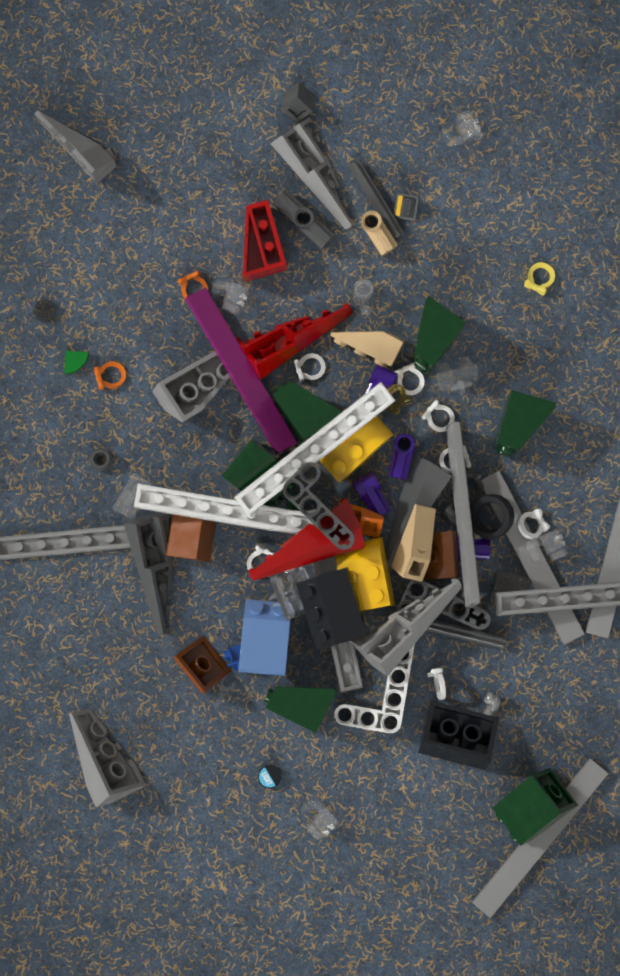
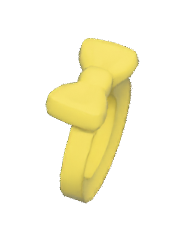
[524,262,555,296]

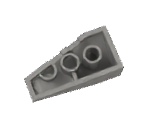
[34,110,117,184]
[152,351,230,423]
[69,708,145,807]

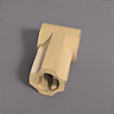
[361,211,398,256]

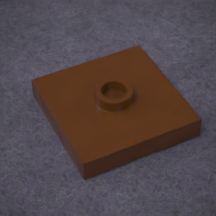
[423,531,459,580]

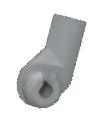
[484,692,501,717]

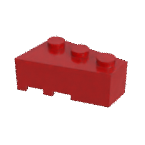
[242,200,287,282]

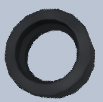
[470,494,515,539]

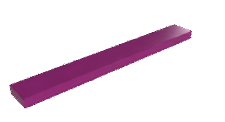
[185,287,297,455]

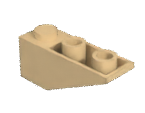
[330,331,405,368]
[391,504,436,582]

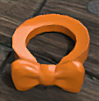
[178,270,209,298]
[94,361,126,390]

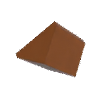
[165,514,216,563]
[173,636,232,694]

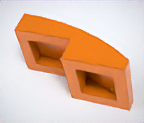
[338,502,384,538]

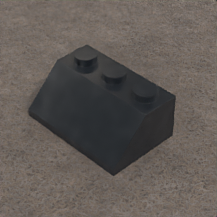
[296,567,369,650]
[418,700,499,770]

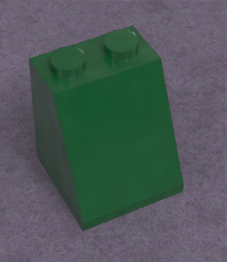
[412,296,466,373]
[273,381,341,443]
[493,390,557,457]
[222,440,297,507]
[264,686,337,733]
[492,768,578,846]

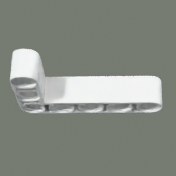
[334,644,415,733]

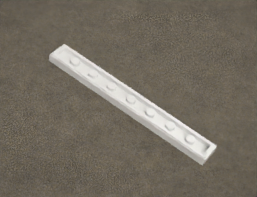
[234,382,396,516]
[134,484,313,535]

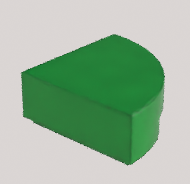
[64,351,89,374]

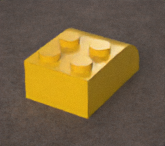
[319,416,394,483]
[335,537,395,611]

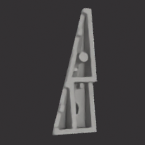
[270,116,355,230]
[350,578,462,676]

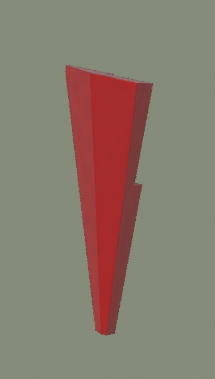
[236,303,352,379]
[248,498,365,581]

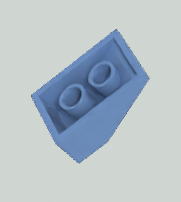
[238,599,292,676]

